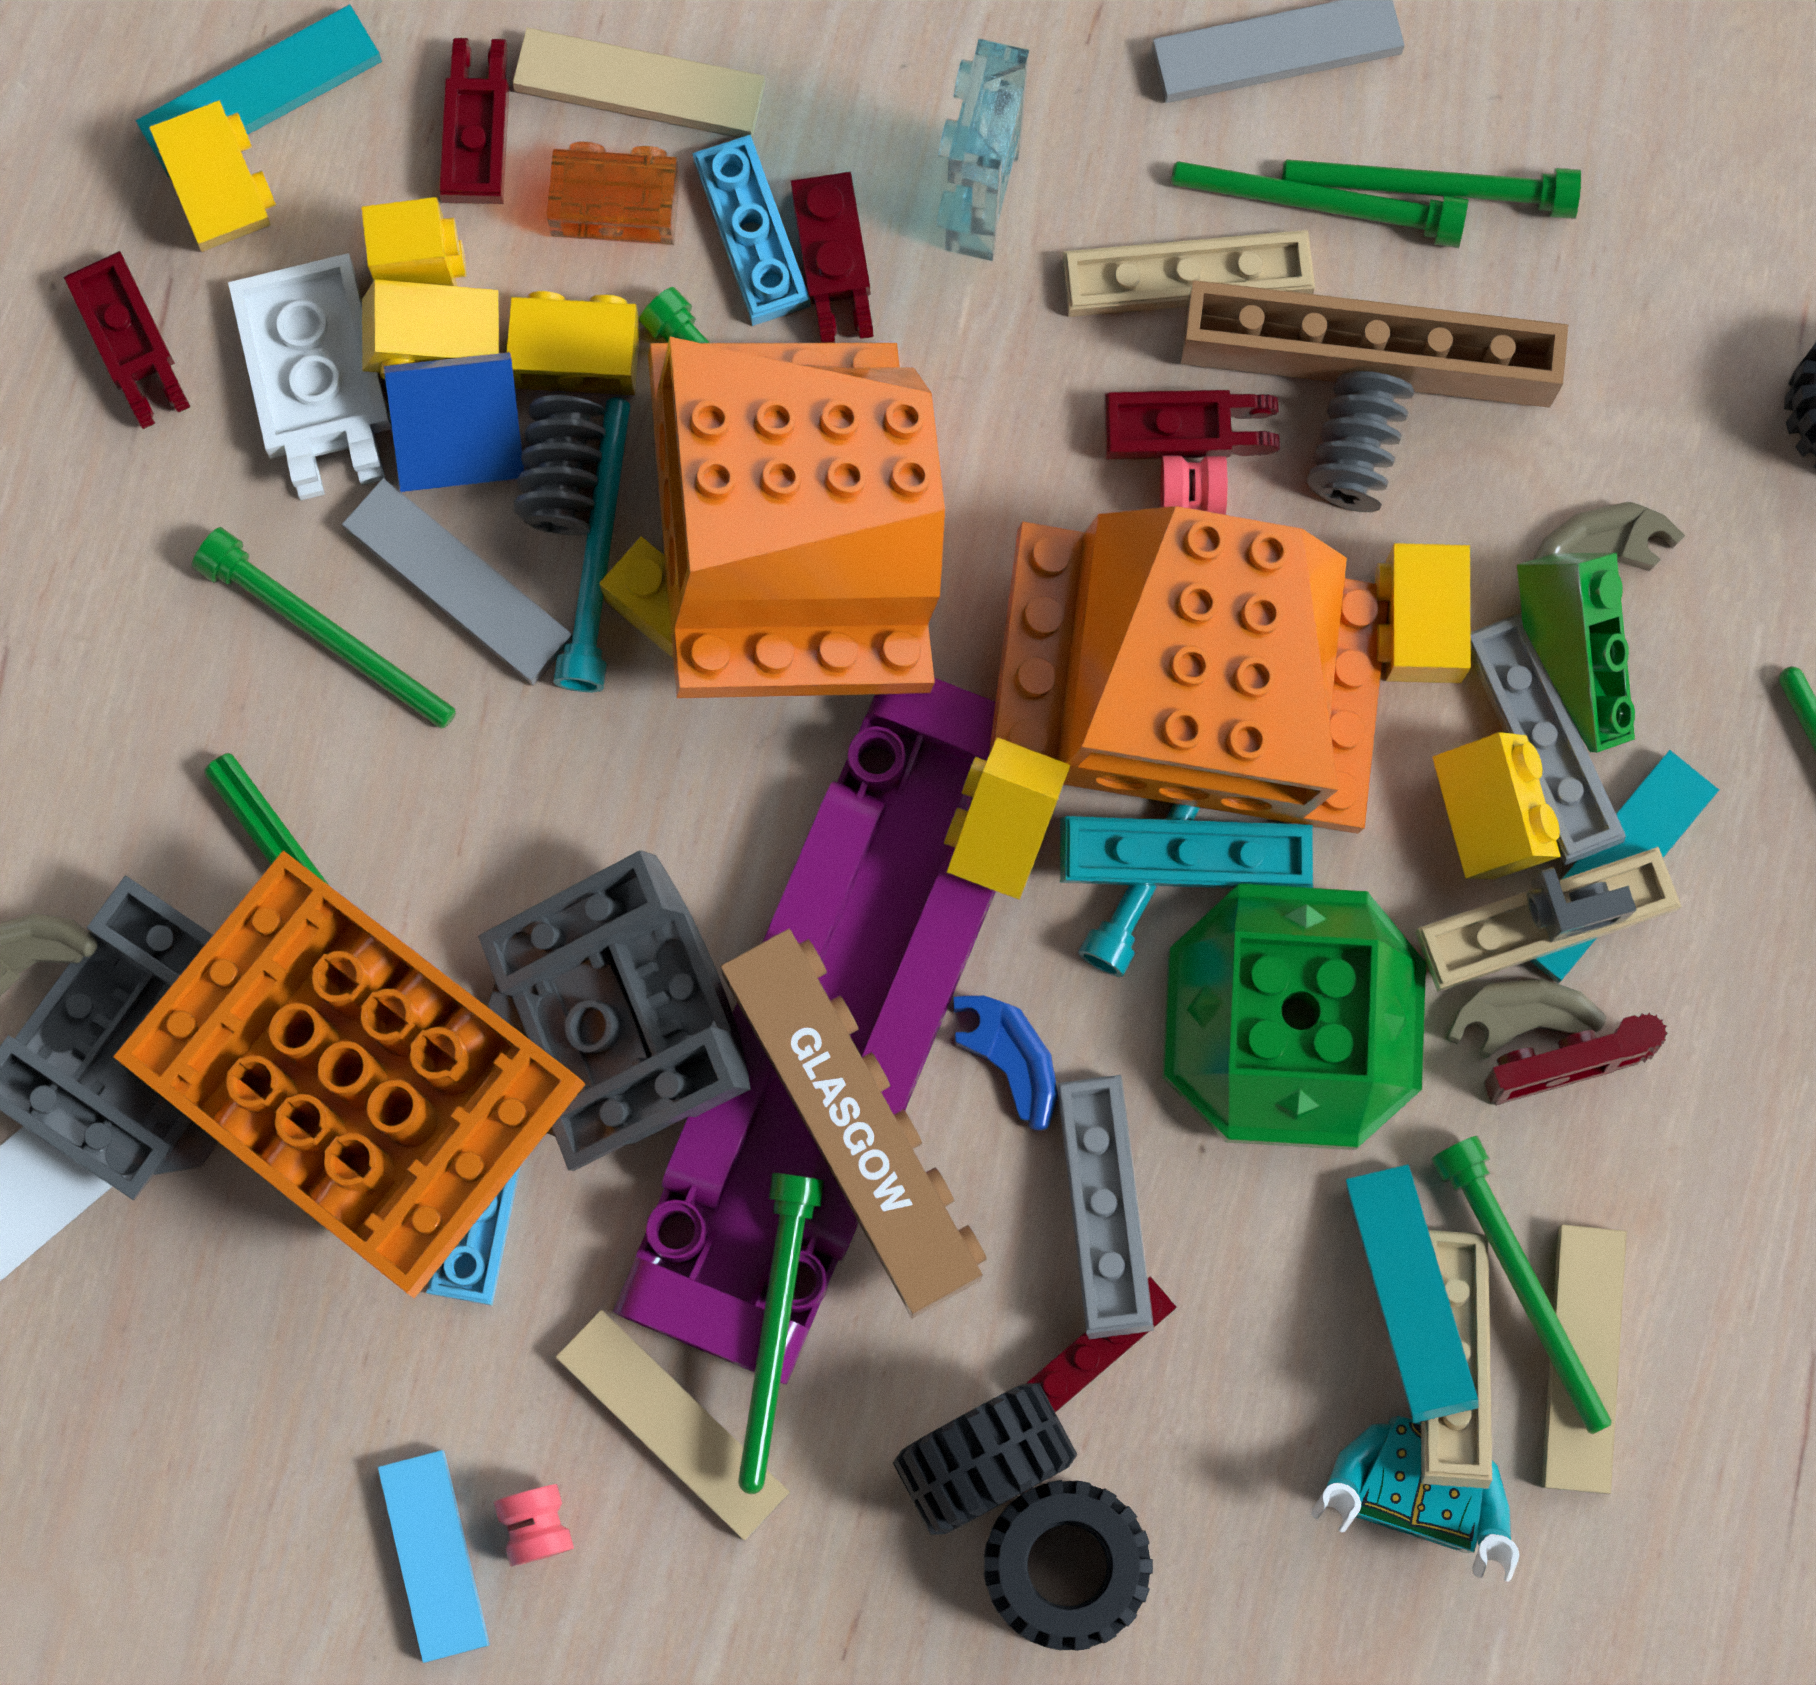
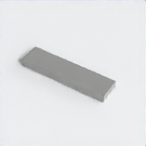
[1152,0,1405,103]
[342,478,573,686]
[1471,612,1626,865]
[1057,1074,1154,1339]

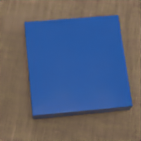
[384,352,524,492]

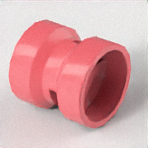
[1160,456,1228,515]
[494,1484,574,1567]

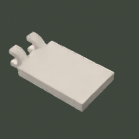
[228,253,392,500]

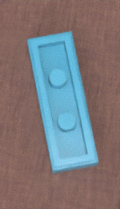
[378,1450,490,1663]

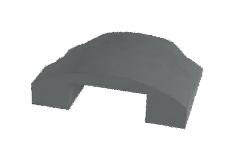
[478,850,750,1171]
[0,875,219,1201]

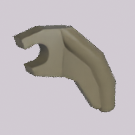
[1533,502,1685,571]
[0,913,97,996]
[1446,978,1606,1058]

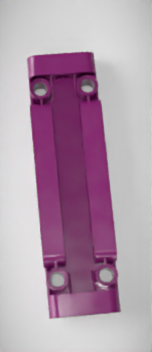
[612,677,996,1385]

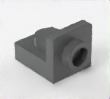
[1527,867,1637,943]

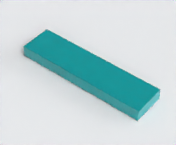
[135,4,382,178]
[1530,750,1720,984]
[1060,816,1313,888]
[1346,1164,1479,1423]

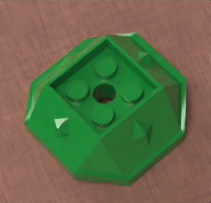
[1162,884,1426,1150]

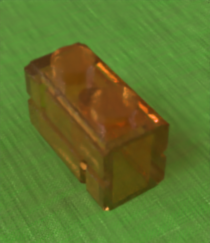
[547,141,680,245]

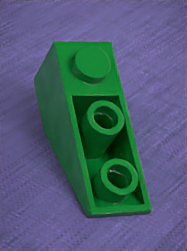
[1517,553,1635,753]

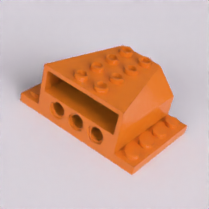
[648,337,945,698]
[989,506,1388,834]
[113,850,585,1299]

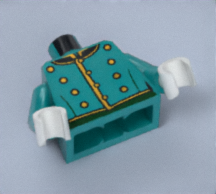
[1311,1416,1519,1582]

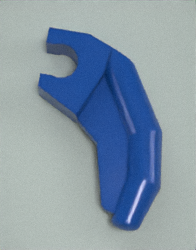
[953,995,1058,1131]

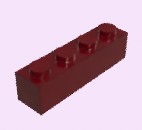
[1026,1276,1177,1413]

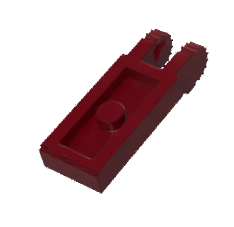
[439,38,509,204]
[790,171,874,343]
[64,251,191,429]
[1104,390,1280,460]
[1484,1012,1668,1106]

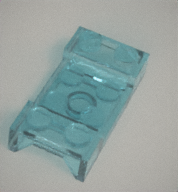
[936,39,1029,261]

